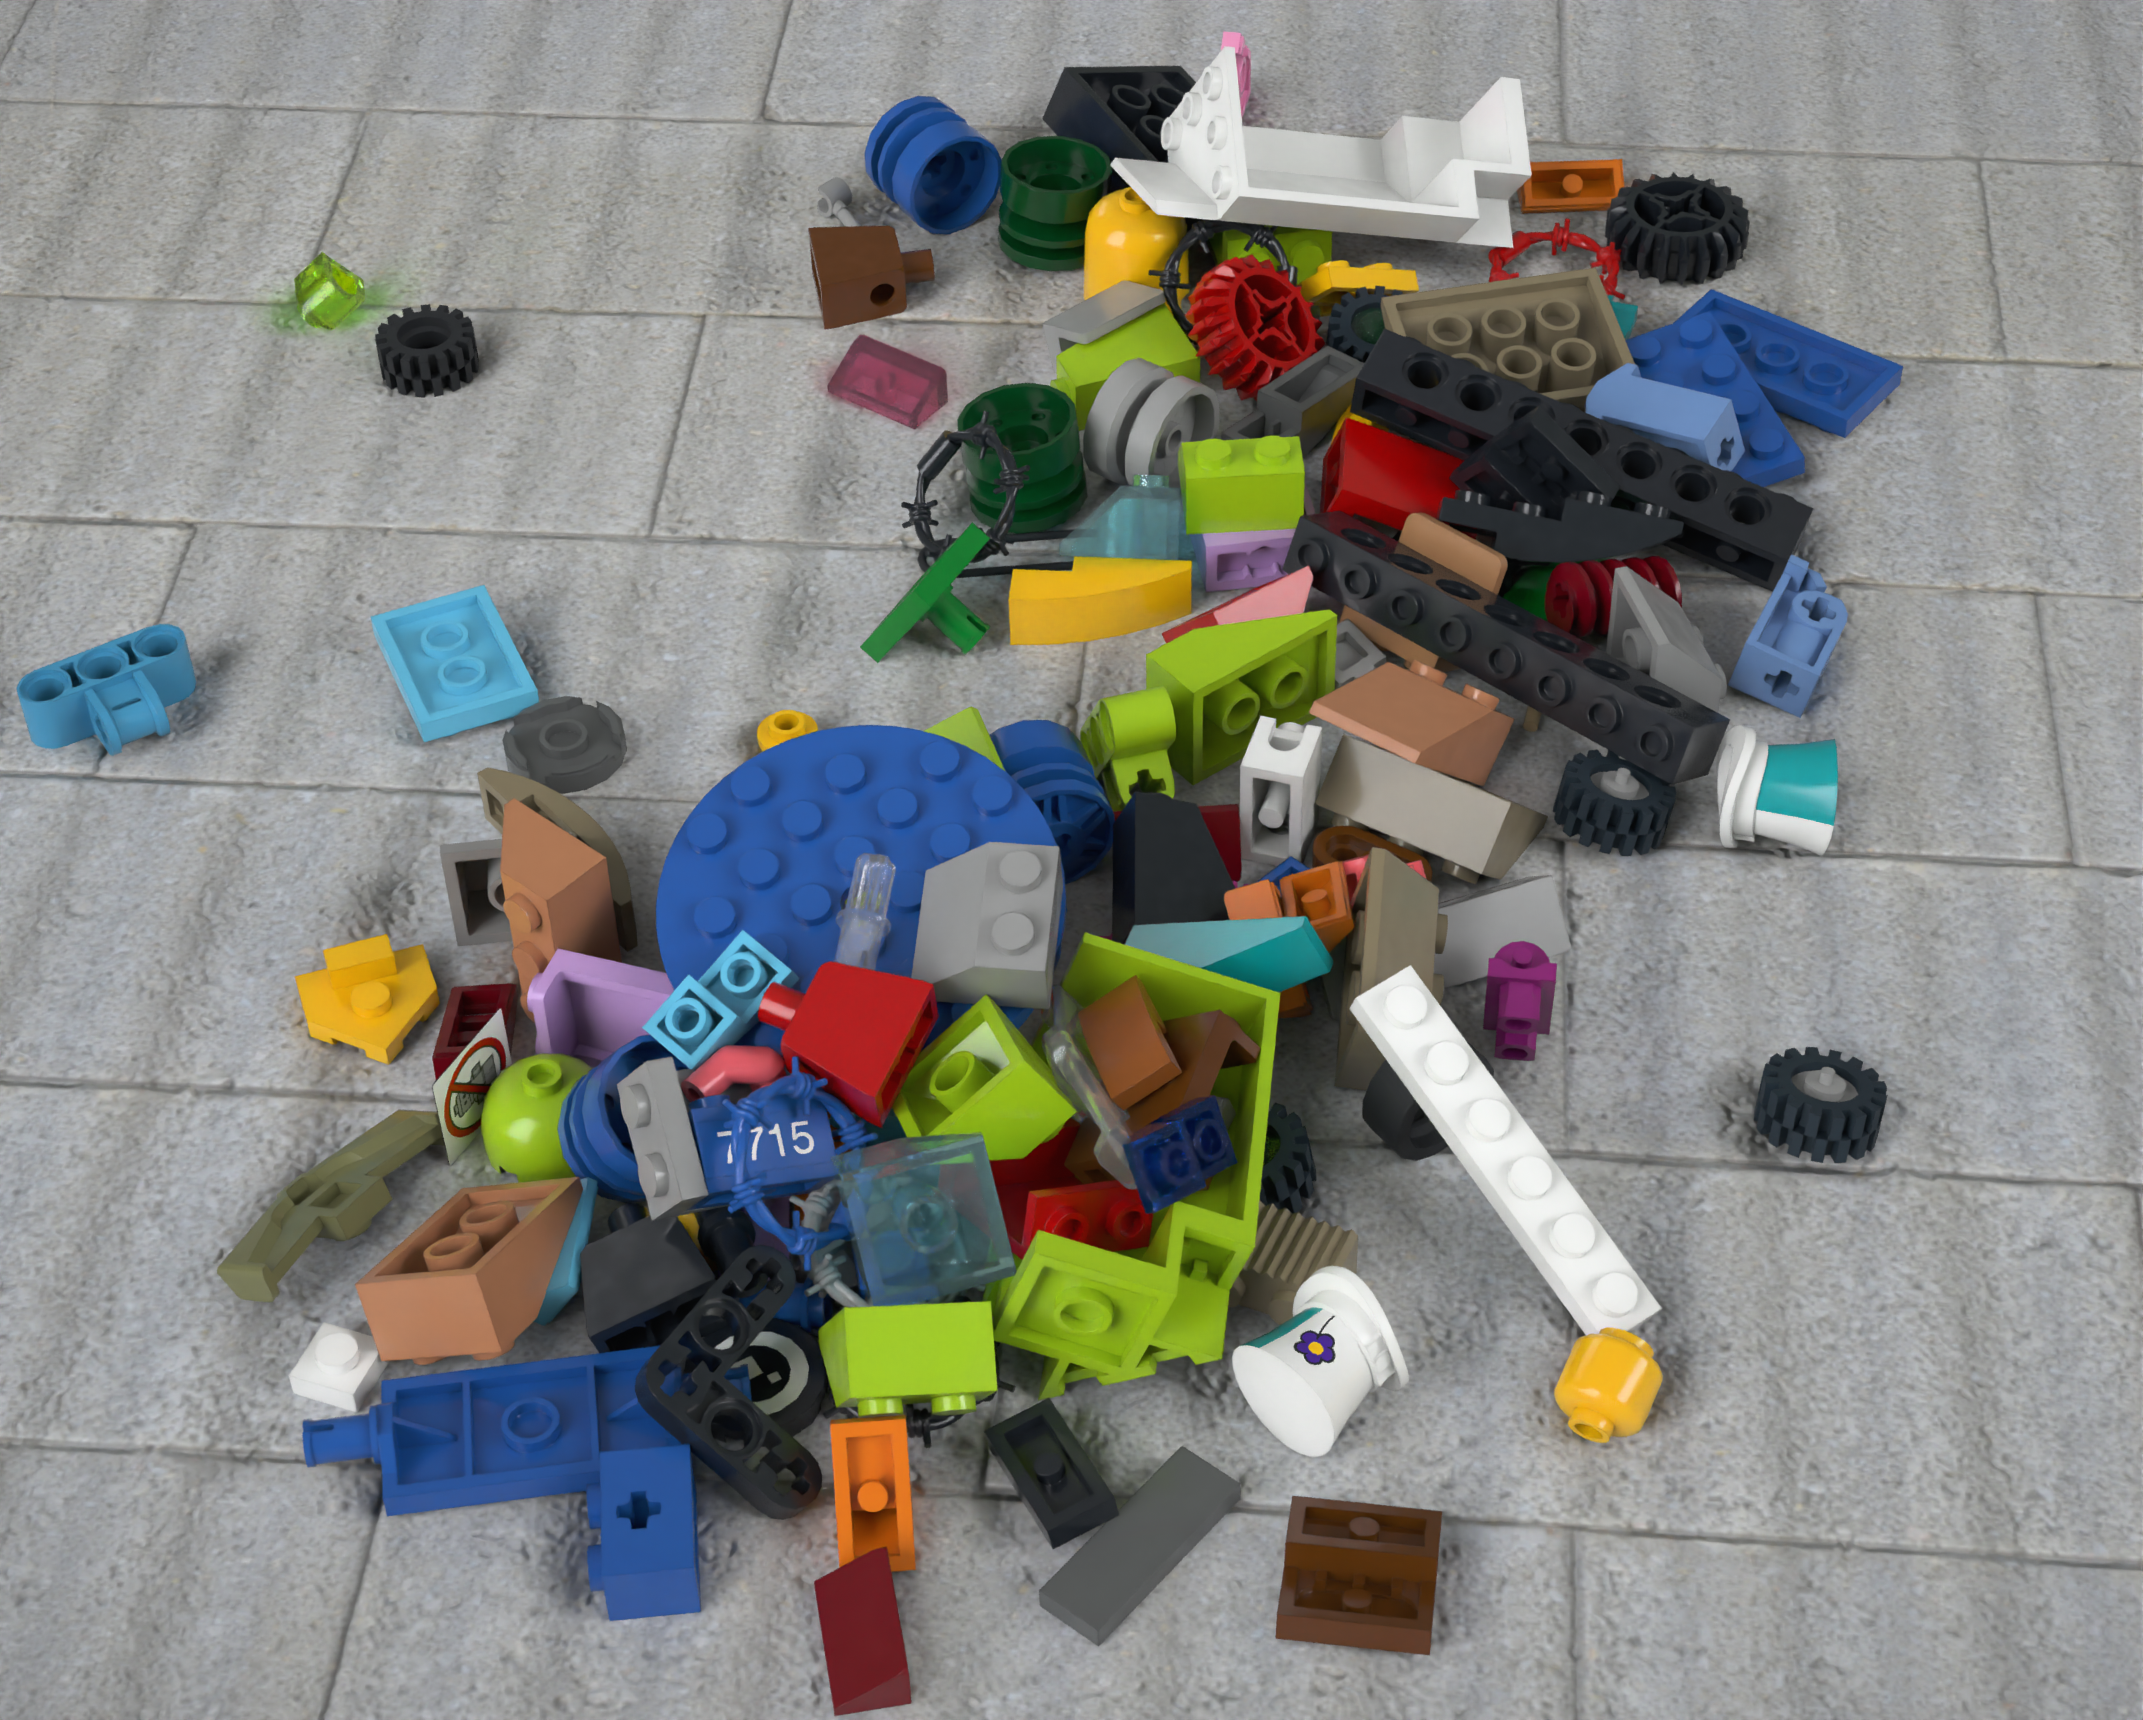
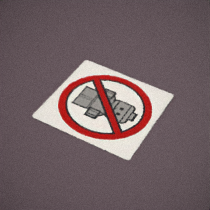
[432,1008,512,1166]

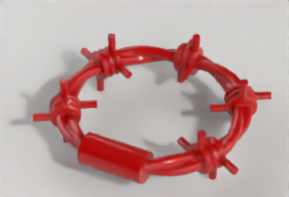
[1488,218,1625,300]

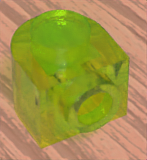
[294,252,365,330]

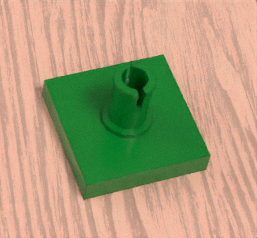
[860,522,991,663]

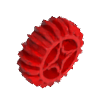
[1185,254,1325,402]

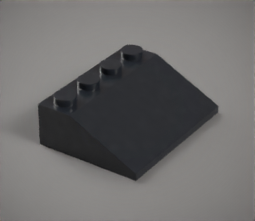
[1042,66,1209,232]

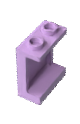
[527,948,674,1067]

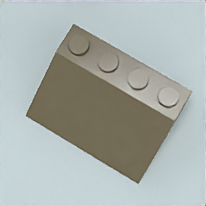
[1381,267,1635,455]

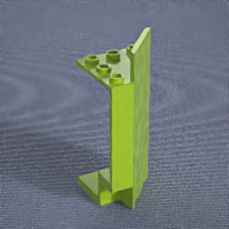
[982,932,1280,1401]

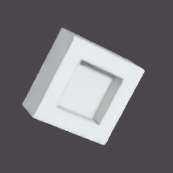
[289,1322,390,1413]

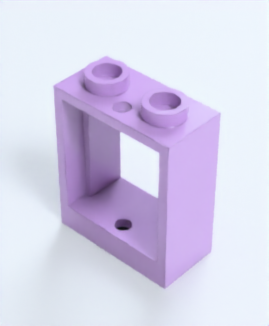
[1182,482,1315,592]

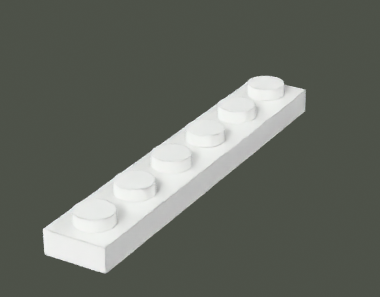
[1349,965,1662,1335]

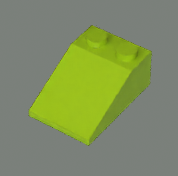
[1146,609,1337,786]

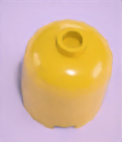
[1084,187,1189,315]

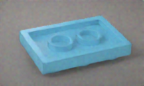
[370,585,539,742]

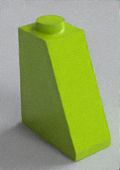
[1050,303,1200,431]

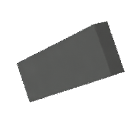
[1039,1446,1241,1647]

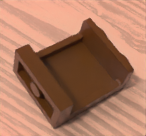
[1064,1010,1261,1198]

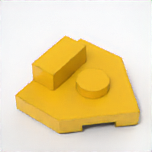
[295,934,440,1065]

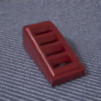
[432,983,518,1080]

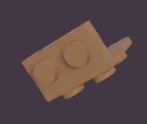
[1339,512,1508,672]

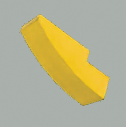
[1008,556,1192,645]

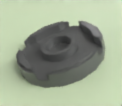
[502,696,627,794]

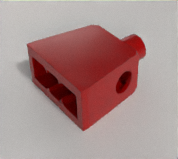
[758,961,939,1128]

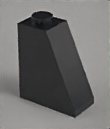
[1112,791,1236,944]

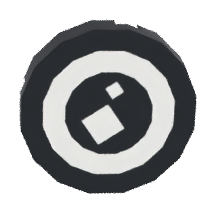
[684,1318,828,1447]

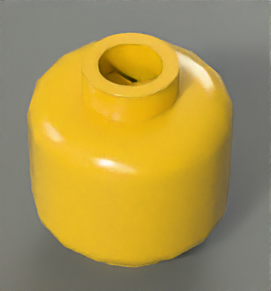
[1554,1327,1663,1443]

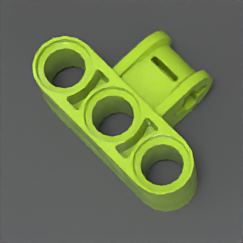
[1080,686,1176,811]

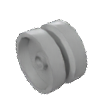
[1083,358,1220,504]

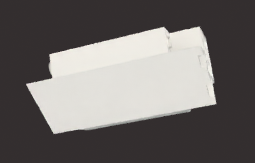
[1110,46,1532,248]

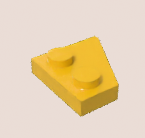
[1297,260,1419,317]

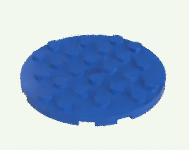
[656,725,1067,1076]

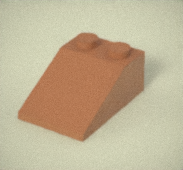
[1309,660,1515,787]
[355,1177,583,1365]

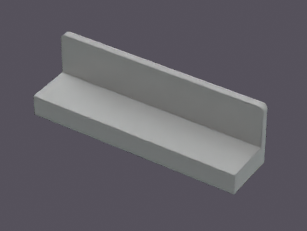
[1319,875,1571,1021]

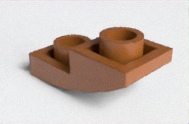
[1078,975,1182,1111]

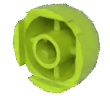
[481,1053,592,1183]

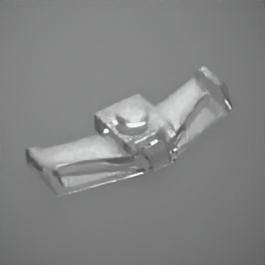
[1041,984,1159,1190]

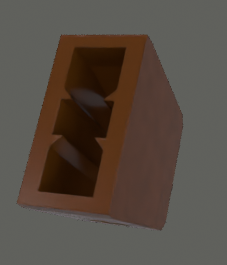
[808,226,935,330]

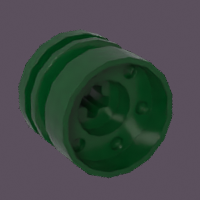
[998,136,1112,272]
[957,383,1088,534]

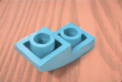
[642,930,800,1072]

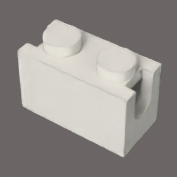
[1240,716,1322,866]

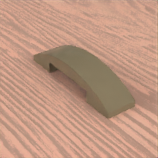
[477,767,638,952]

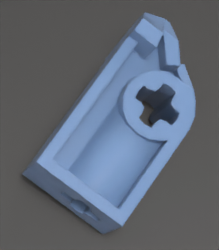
[1585,363,1745,471]
[1728,555,1848,718]

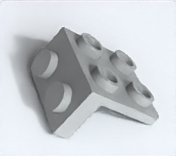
[617,1057,752,1221]

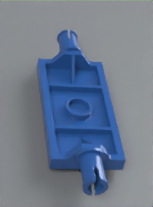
[302,1346,752,1516]

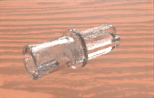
[834,853,896,970]

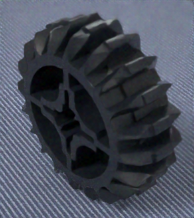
[1605,172,1750,286]

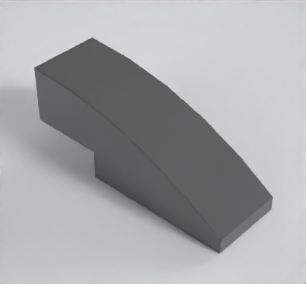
[1221,346,1364,458]

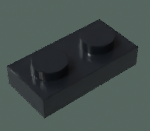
[984,1398,1119,1549]

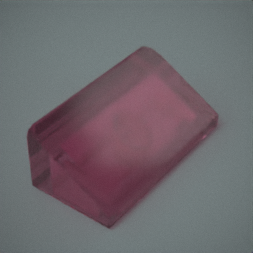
[827,334,948,430]

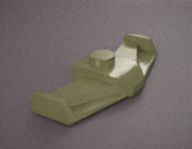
[217,1110,445,1303]

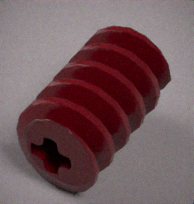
[1545,556,1682,637]

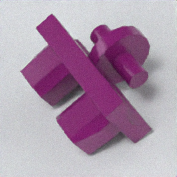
[1483,941,1557,1061]

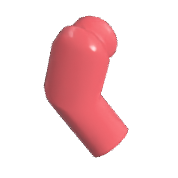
[681,1045,787,1102]

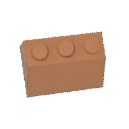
[500,798,622,1023]

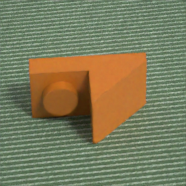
[830,1414,916,1572]

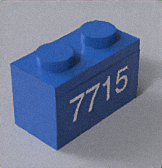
[686,1094,840,1211]

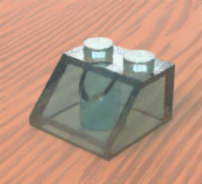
[1059,475,1181,560]
[830,1132,1017,1306]

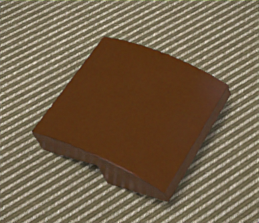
[1275,1496,1442,1655]

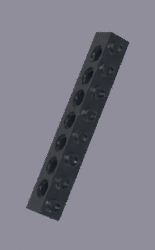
[1350,329,1814,592]
[1282,511,1730,785]

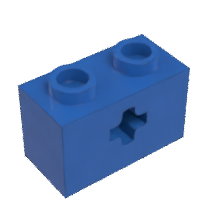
[587,1444,701,1621]

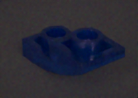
[1122,1095,1238,1214]

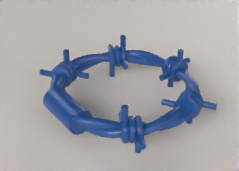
[722,1057,878,1271]

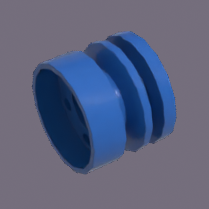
[864,96,1002,234]
[990,720,1115,885]
[557,1035,689,1204]

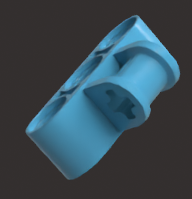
[16,624,197,756]

